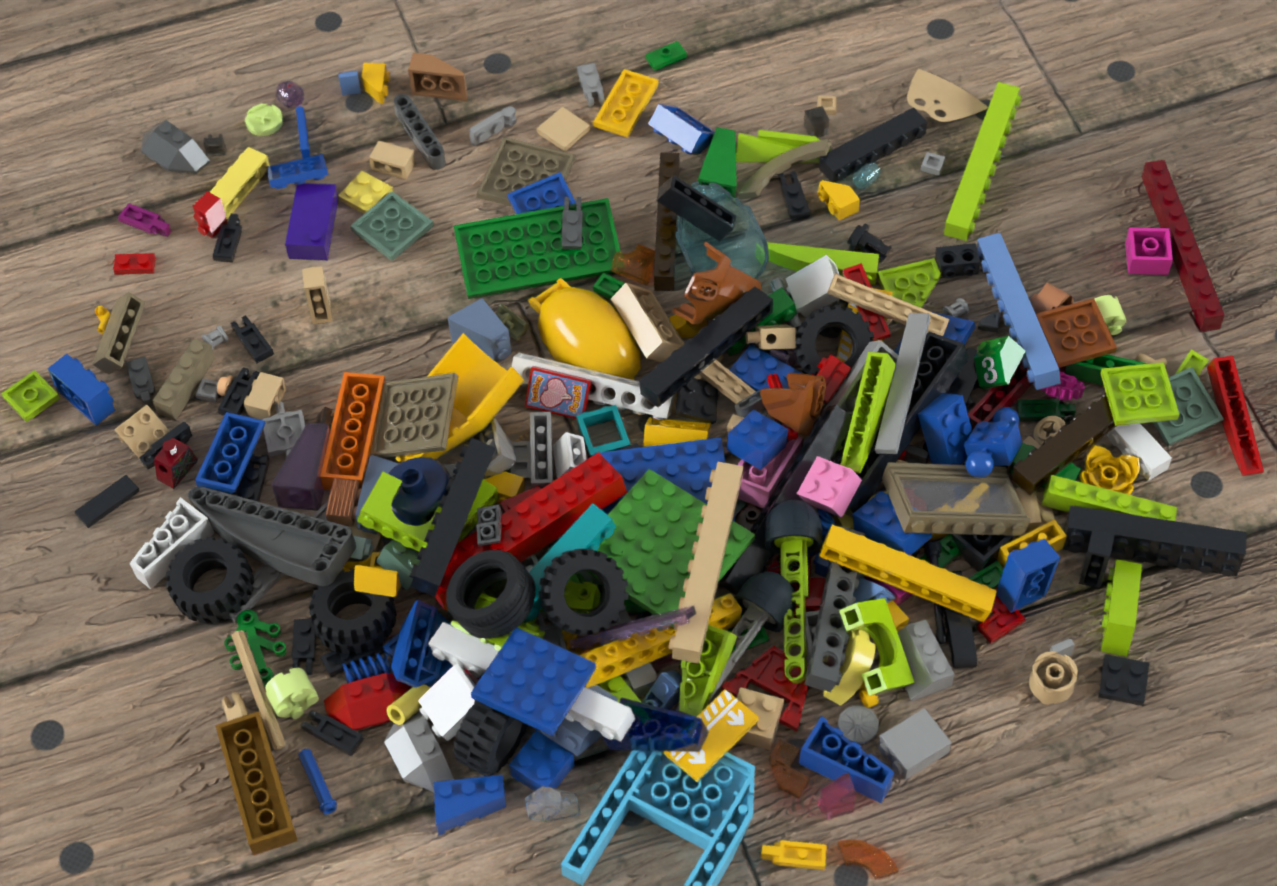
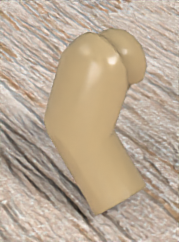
[1135,354,1167,367]

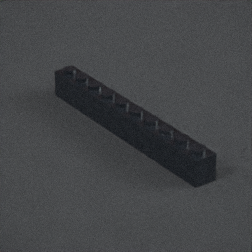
[718,405,852,595]

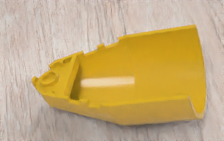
[395,334,524,463]

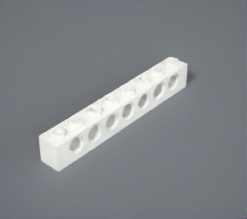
[512,352,675,420]

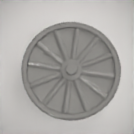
[838,705,879,744]

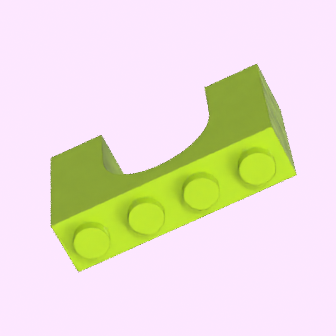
[357,472,442,552]
[839,598,915,696]

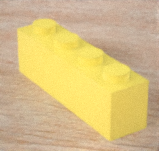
[210,147,270,219]

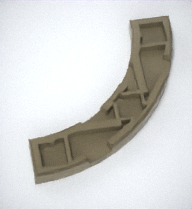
[738,139,831,199]

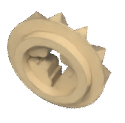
[1034,416,1066,446]

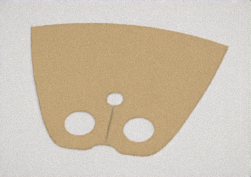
[907,69,988,122]

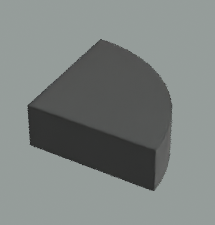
[977,312,1001,333]

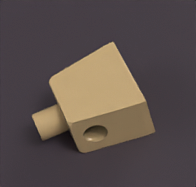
[745,324,796,349]

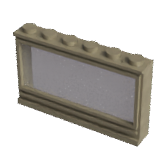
[882,462,1031,536]

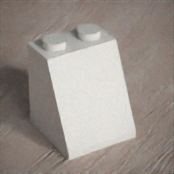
[418,663,476,741]

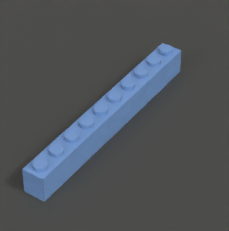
[977,233,1061,390]

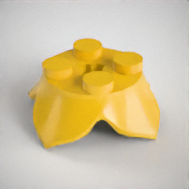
[1080,445,1140,495]

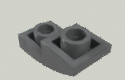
[476,505,501,546]

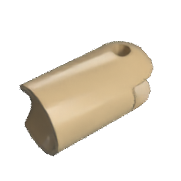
[222,692,248,721]

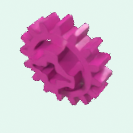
[1040,372,1085,401]

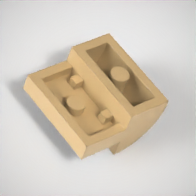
[1008,487,1054,535]

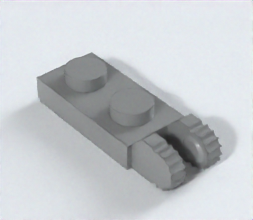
[577,63,605,107]
[469,106,516,146]

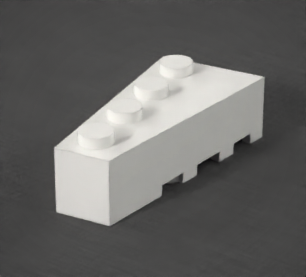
[129,497,214,589]

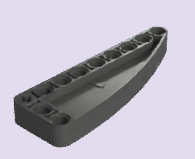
[188,486,356,586]

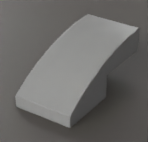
[511,441,531,479]

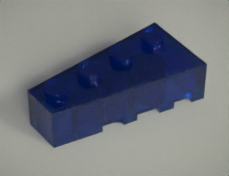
[602,697,709,752]

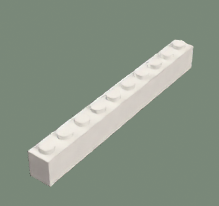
[428,622,635,741]

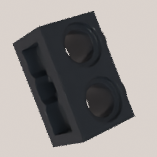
[934,243,980,278]

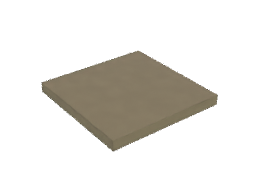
[477,137,576,207]
[370,373,459,458]

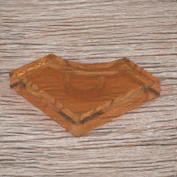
[611,244,655,286]

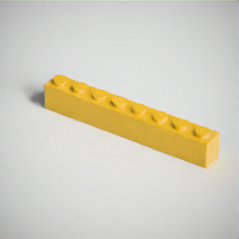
[819,525,997,622]

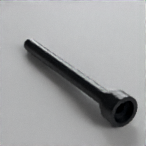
[924,541,946,644]

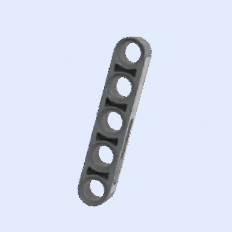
[394,94,446,170]

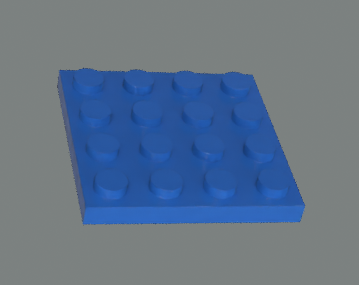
[471,628,596,736]

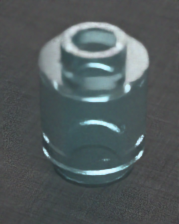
[852,162,881,190]

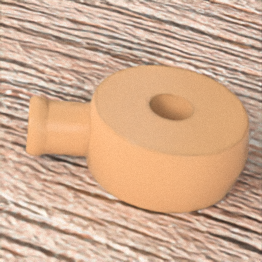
[217,375,233,396]

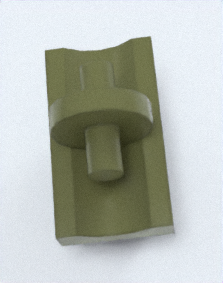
[495,303,529,341]

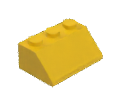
[643,417,711,447]

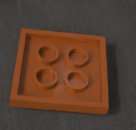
[1036,298,1117,367]

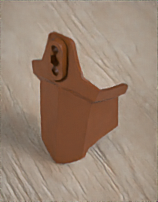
[672,242,762,325]

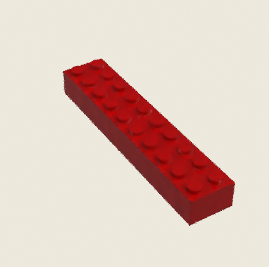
[435,452,627,611]

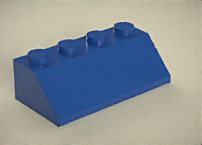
[195,412,266,494]

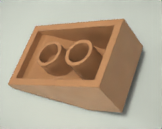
[408,53,468,101]

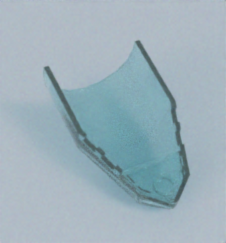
[675,182,769,290]

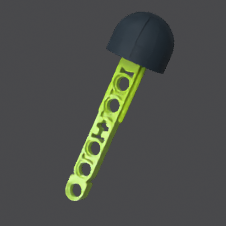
[765,500,822,684]

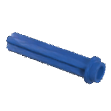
[298,749,337,815]

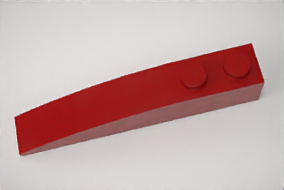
[1207,356,1264,476]

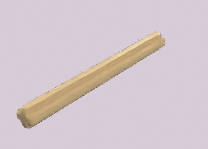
[232,630,286,750]

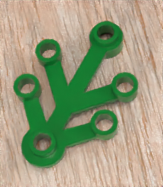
[224,610,287,686]

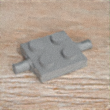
[261,402,310,464]

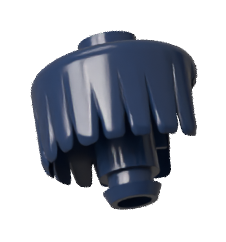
[388,457,451,526]

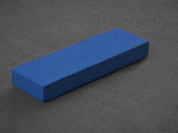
[296,106,310,158]

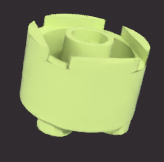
[1094,295,1126,335]
[265,668,319,719]

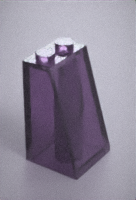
[272,423,330,511]

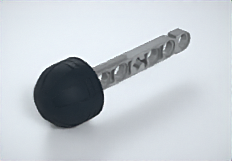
[670,572,796,730]

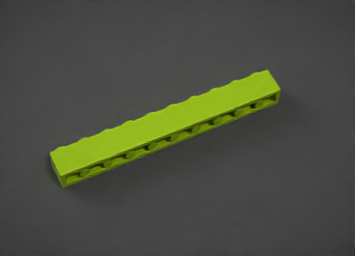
[944,82,1022,241]

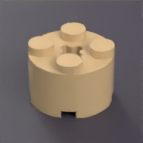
[1029,651,1078,705]

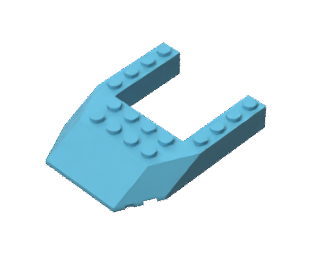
[561,725,755,886]

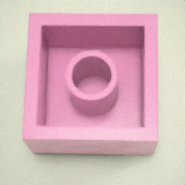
[797,456,862,518]

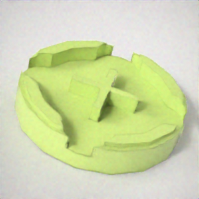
[245,104,283,136]

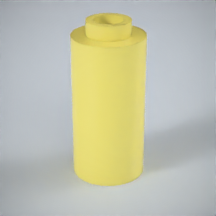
[387,684,430,725]

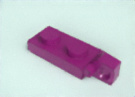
[118,203,172,237]

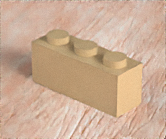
[302,266,333,324]

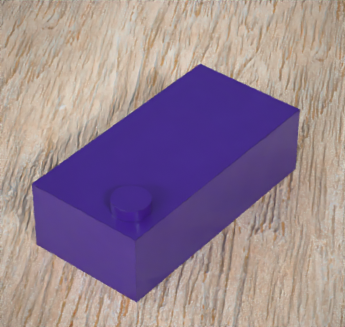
[285,183,339,261]

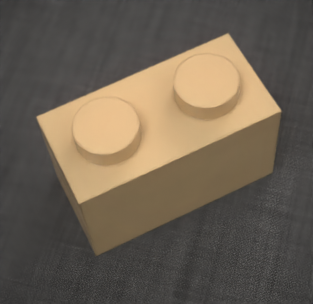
[369,141,416,180]
[244,372,286,419]

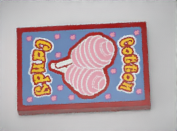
[524,366,592,419]

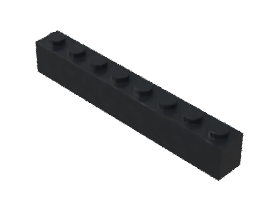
[639,286,773,407]
[409,438,495,597]

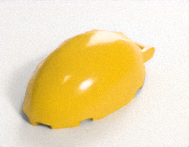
[528,278,641,380]

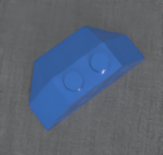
[391,600,442,688]

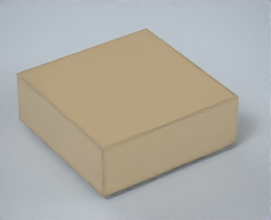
[817,96,837,115]

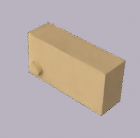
[611,283,684,362]

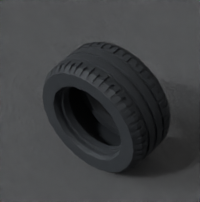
[446,550,536,639]

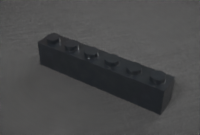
[819,107,927,183]

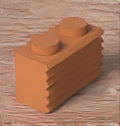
[326,478,362,526]

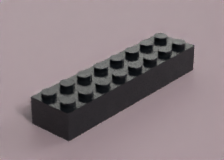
[1062,505,1247,576]

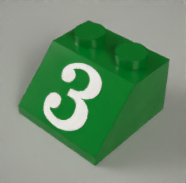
[974,336,1025,389]

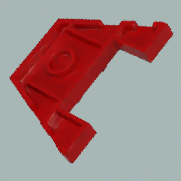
[721,646,809,732]

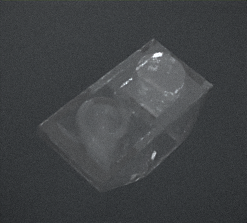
[525,786,581,822]

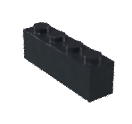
[656,175,736,242]

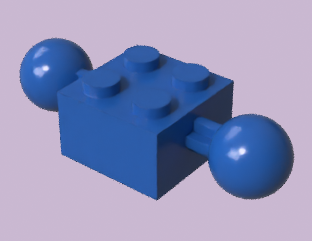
[964,407,1023,478]

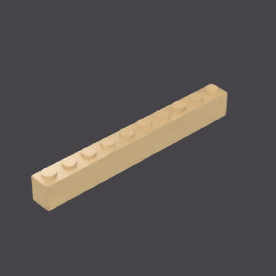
[669,462,743,664]

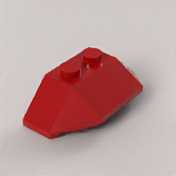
[324,673,412,731]

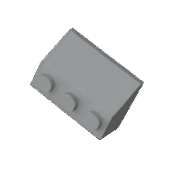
[898,619,954,701]

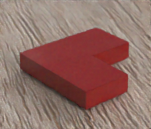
[977,587,1026,644]

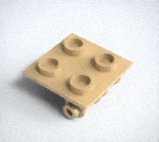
[114,405,170,458]

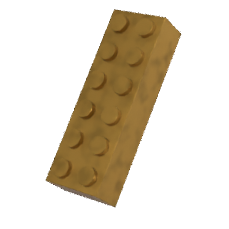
[215,711,298,856]

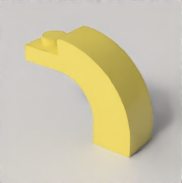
[823,629,875,706]

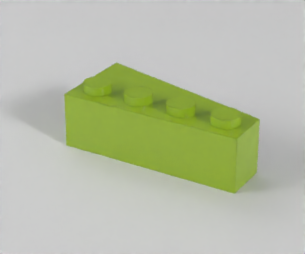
[1100,559,1142,657]

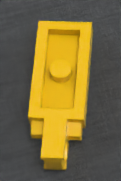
[761,840,827,870]

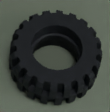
[794,305,874,376]
[166,537,254,624]
[538,549,629,636]
[309,569,397,654]
[453,700,528,776]

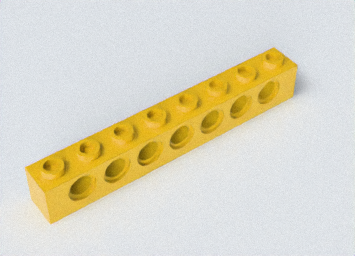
[580,593,742,688]

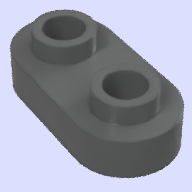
[735,389,765,418]

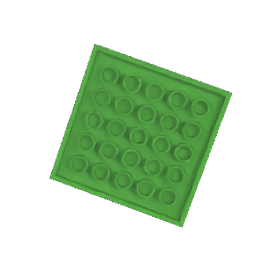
[586,469,755,628]

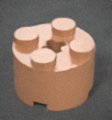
[1030,283,1074,314]

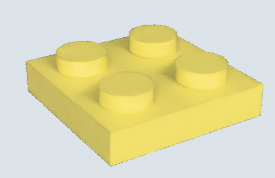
[338,171,393,214]

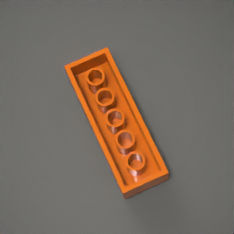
[320,372,386,490]

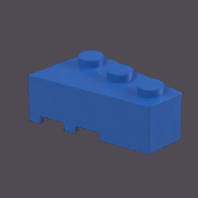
[434,775,506,836]

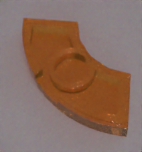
[838,840,898,880]

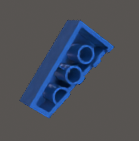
[799,716,894,804]

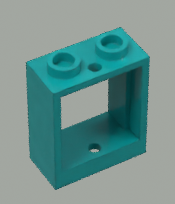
[576,405,631,459]

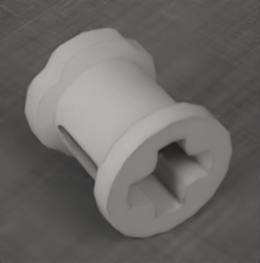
[942,298,969,317]
[202,325,229,349]

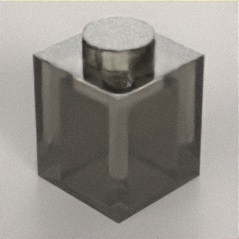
[804,106,829,138]

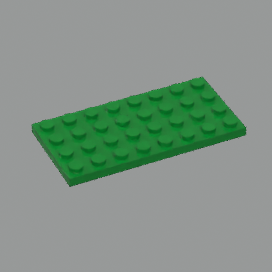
[453,198,624,299]

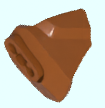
[760,373,826,436]

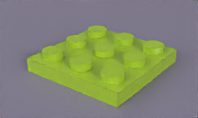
[1100,362,1180,426]

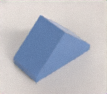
[338,70,361,96]

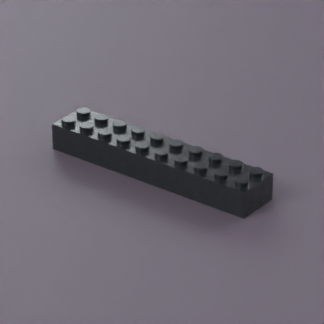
[834,332,969,517]

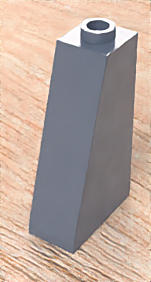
[355,455,399,534]

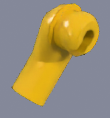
[94,305,111,334]

